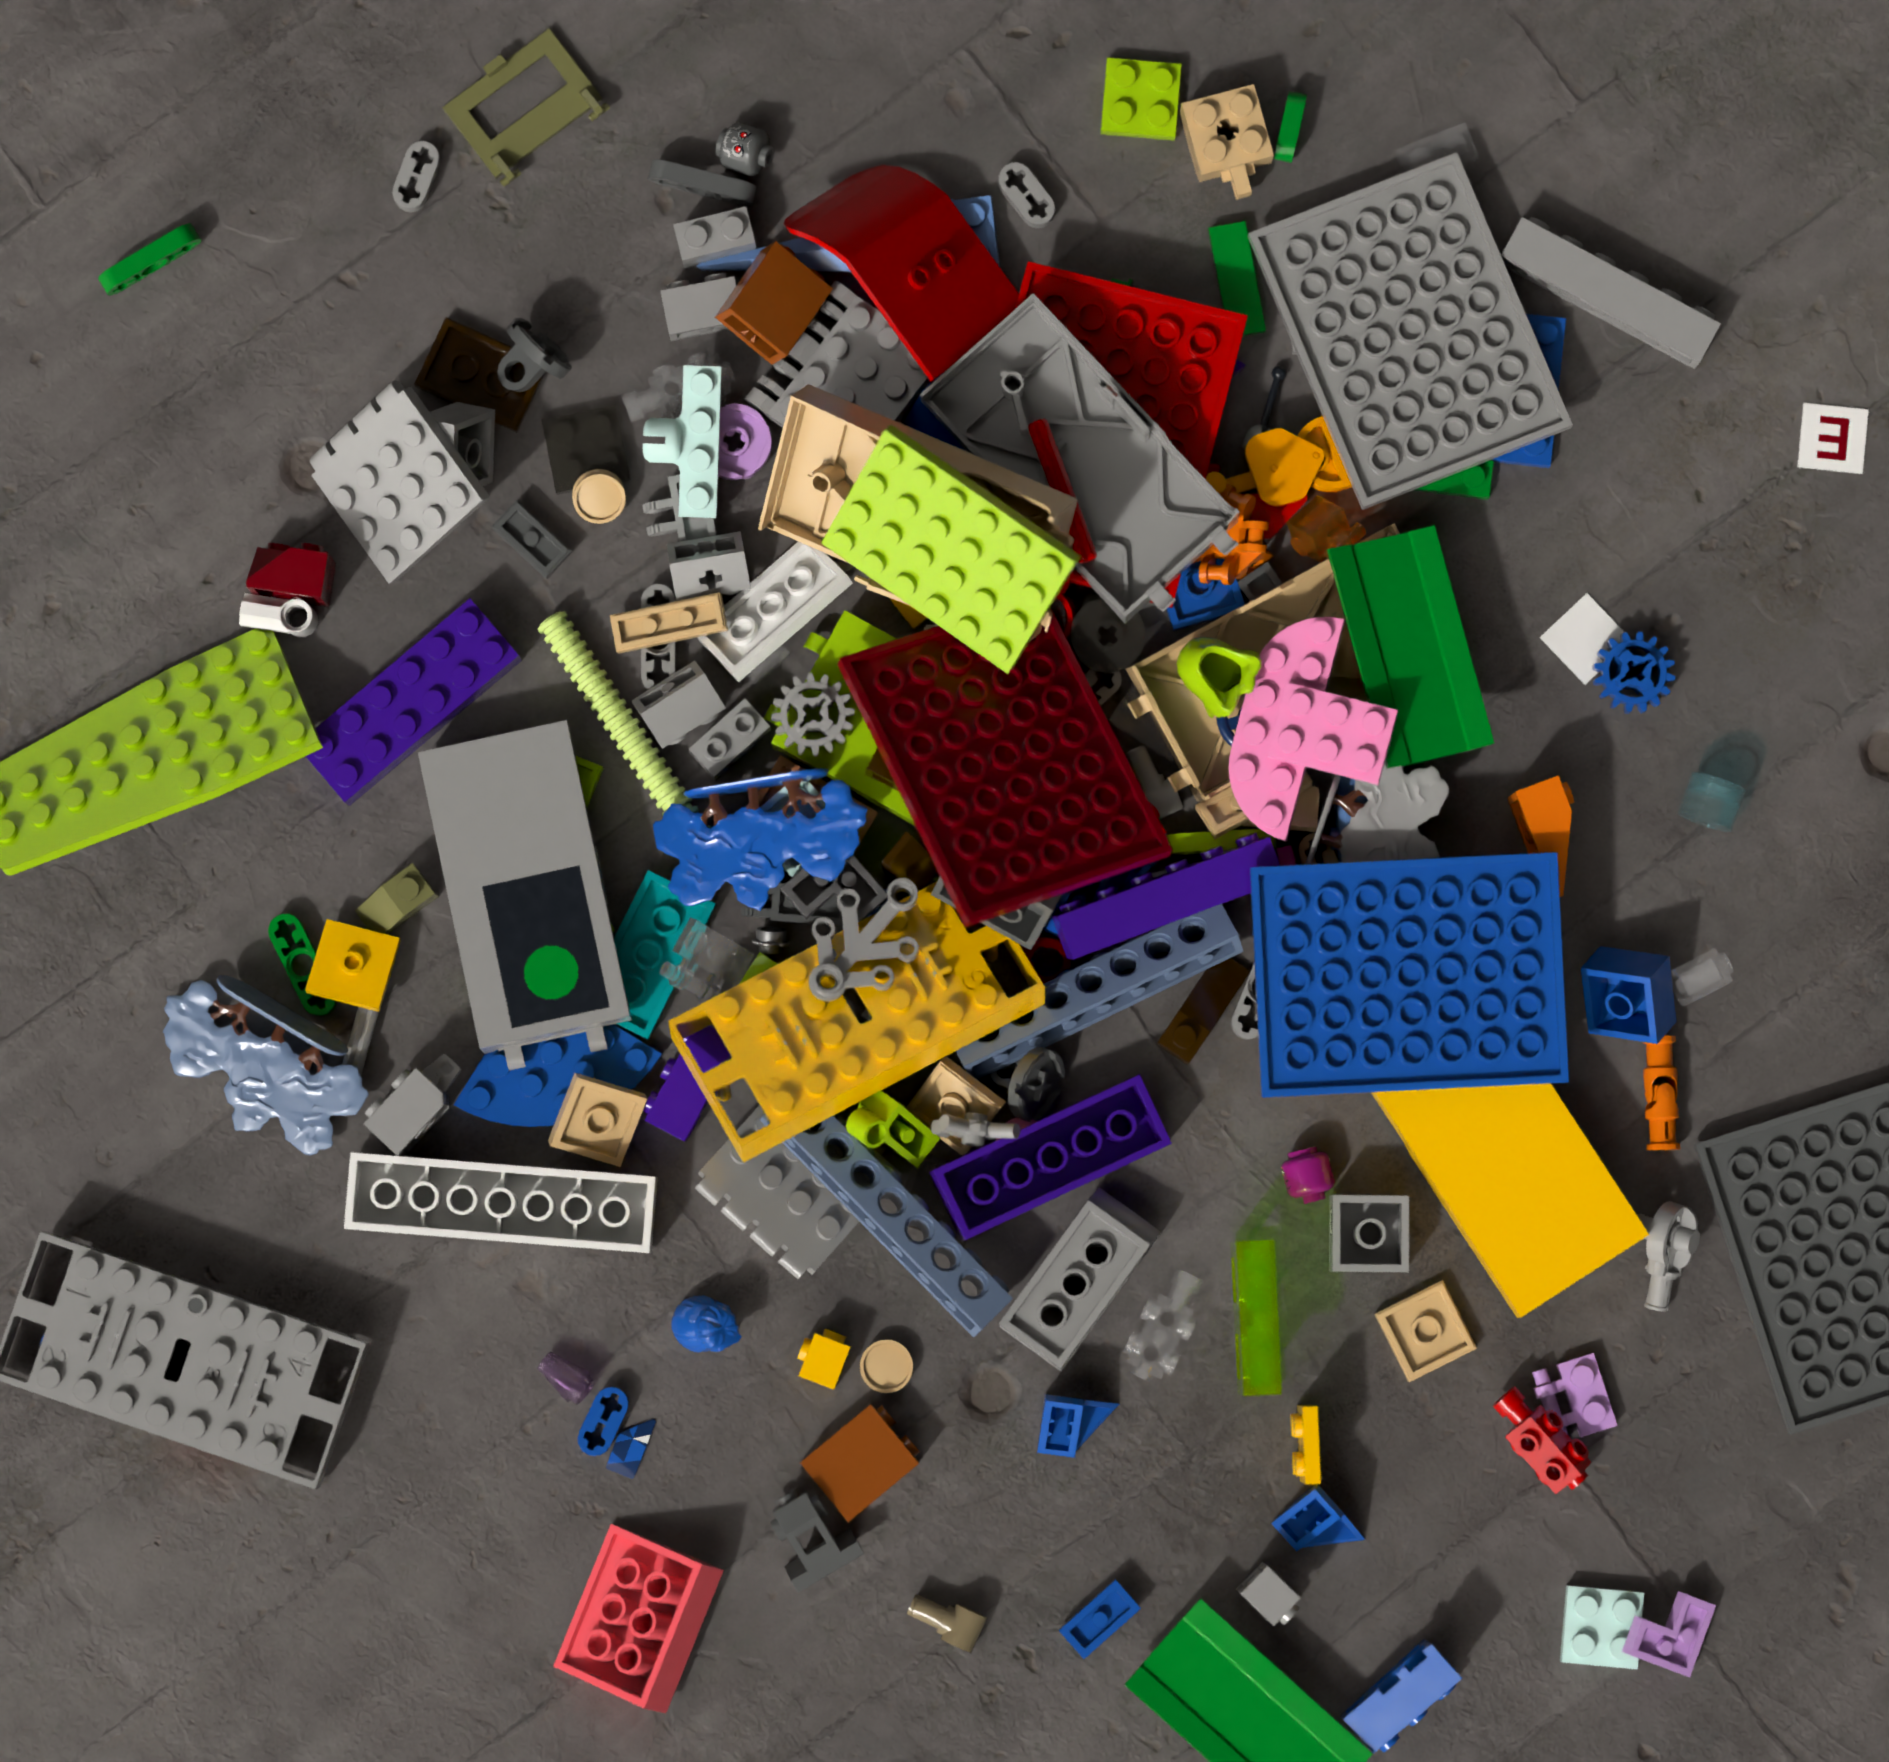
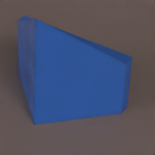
[1037,1394,1119,1458]
[1271,1484,1365,1552]

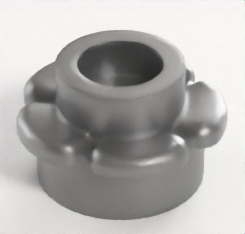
[752,926,790,954]

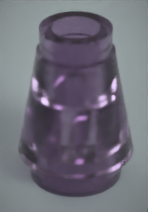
[537,1352,596,1405]

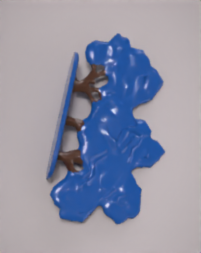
[653,769,867,911]

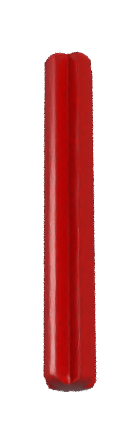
[1028,419,1097,564]

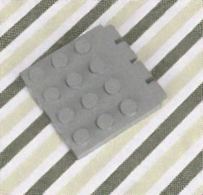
[309,380,490,584]
[695,1105,902,1279]

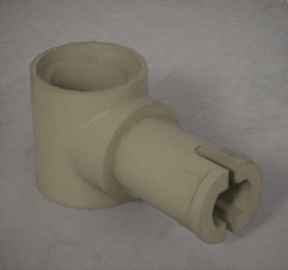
[907,1594,987,1653]

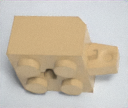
[1179,84,1274,200]

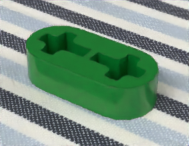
[1273,91,1307,163]

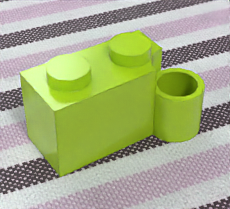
[846,1091,940,1168]

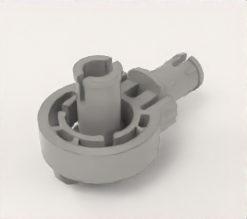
[1637,1201,1700,1312]

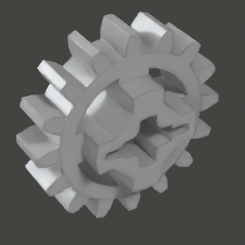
[772,673,854,757]

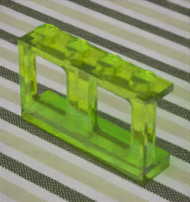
[1230,1240,1282,1396]

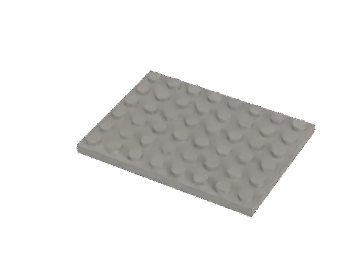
[1248,152,1573,510]

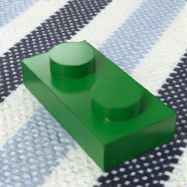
[1413,460,1494,500]

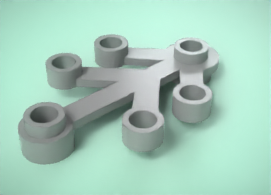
[809,878,919,1001]

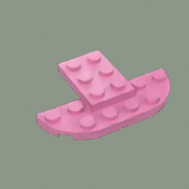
[1229,617,1399,842]

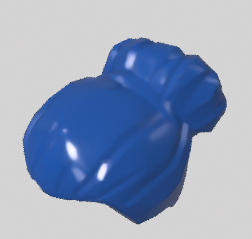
[671,1295,742,1352]

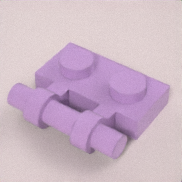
[1532,1353,1618,1437]

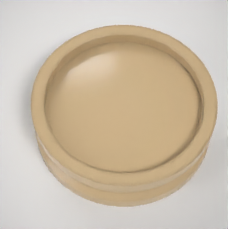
[572,469,626,524]
[860,1340,913,1393]

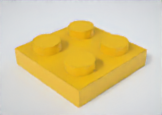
[1290,1405,1321,1484]

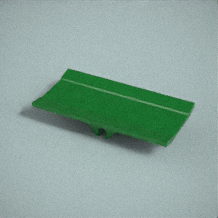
[1327,525,1495,769]
[1124,1598,1373,1762]

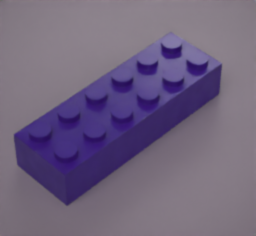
[306,598,522,807]
[929,1074,1172,1242]

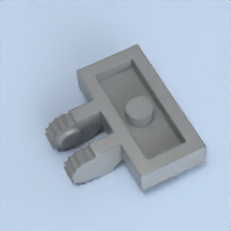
[642,475,716,542]

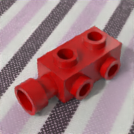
[1492,1386,1591,1494]

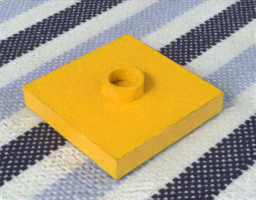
[305,919,401,1012]

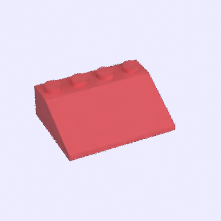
[553,1524,724,1713]

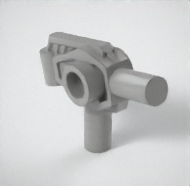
[930,1113,1020,1147]

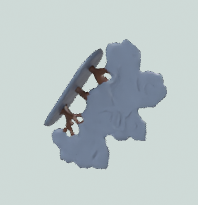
[163,975,369,1156]

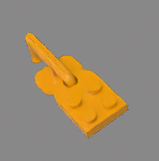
[1206,416,1352,506]

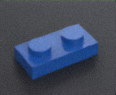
[1058,1579,1141,1659]

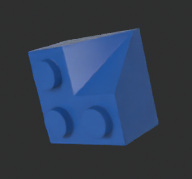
[1581,946,1677,1044]

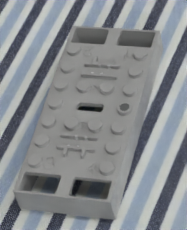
[0,1231,371,1489]

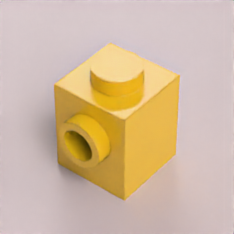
[797,1329,851,1390]

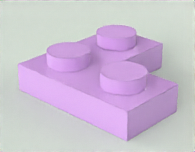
[1622,1591,1716,1677]

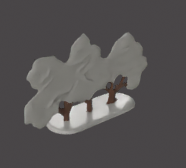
[1305,765,1449,865]

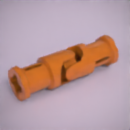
[1642,1035,1681,1151]

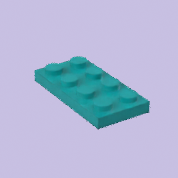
[614,870,716,1040]

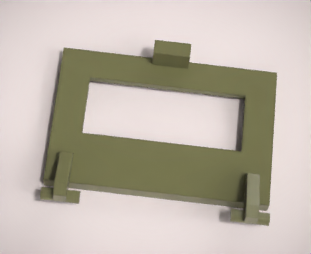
[442,29,610,187]

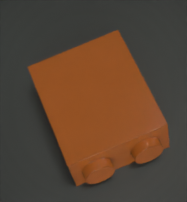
[715,241,833,365]
[800,1404,920,1522]

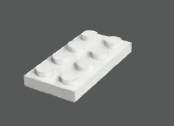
[697,541,853,682]

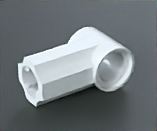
[239,593,318,637]

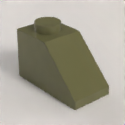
[355,863,439,934]

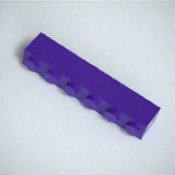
[1052,833,1280,959]

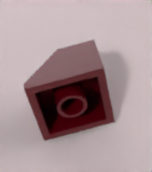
[245,543,336,607]

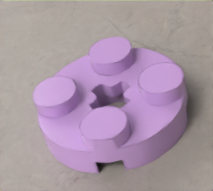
[718,403,772,480]

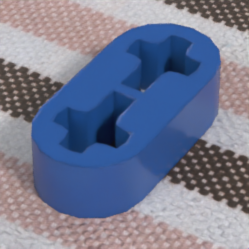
[577,1387,629,1456]

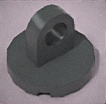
[497,318,572,392]
[990,1046,1065,1122]

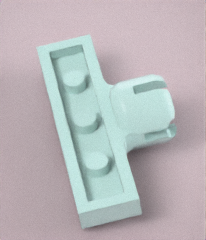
[643,365,722,518]

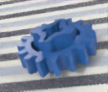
[1592,631,1675,714]

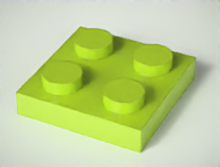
[1100,58,1181,141]

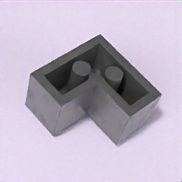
[781,855,887,922]

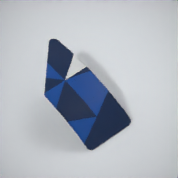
[606,1419,656,1479]

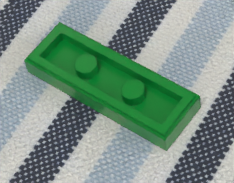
[1208,221,1266,337]

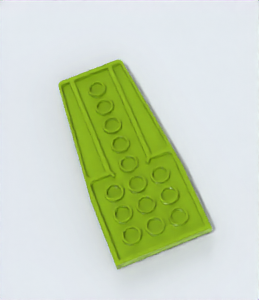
[0,628,323,876]

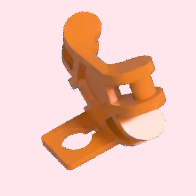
[1193,484,1273,585]

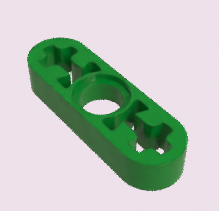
[98,223,201,296]
[268,914,337,1016]

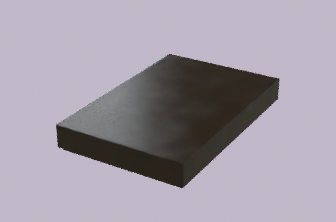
[414,317,546,433]

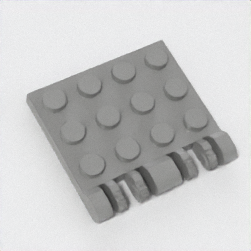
[744,281,931,428]

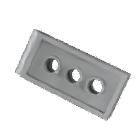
[999,1187,1161,1372]

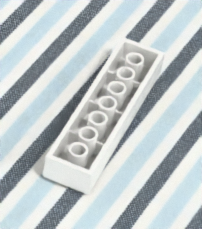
[344,1152,658,1253]

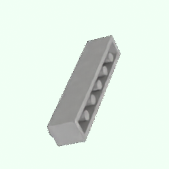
[1501,217,1721,369]

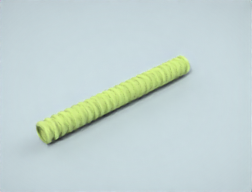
[537,611,711,828]

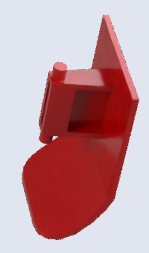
[783,165,1019,381]

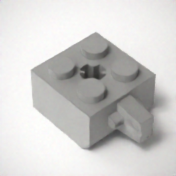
[363,1054,462,1157]

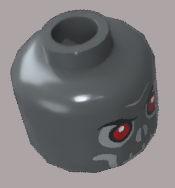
[716,122,774,176]

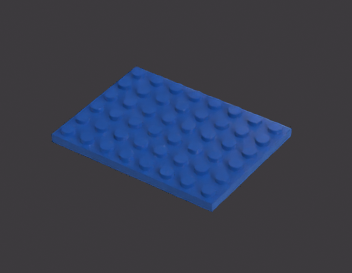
[1250,852,1569,1098]

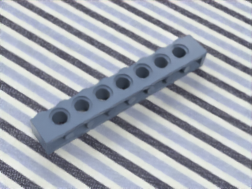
[955,904,1244,1080]
[760,1113,1013,1338]

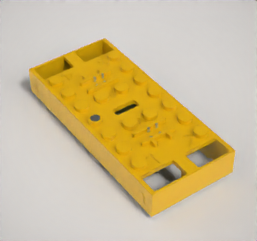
[668,882,1045,1163]

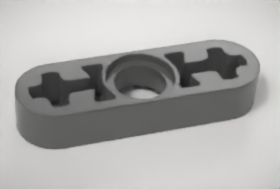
[648,159,757,207]

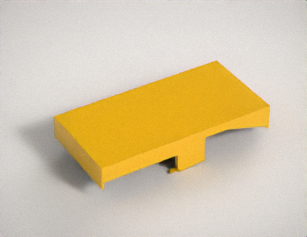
[1371,1083,1649,1318]

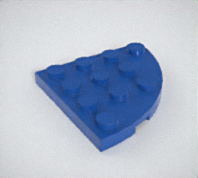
[454,1024,663,1127]

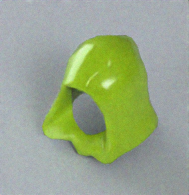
[1177,637,1262,718]

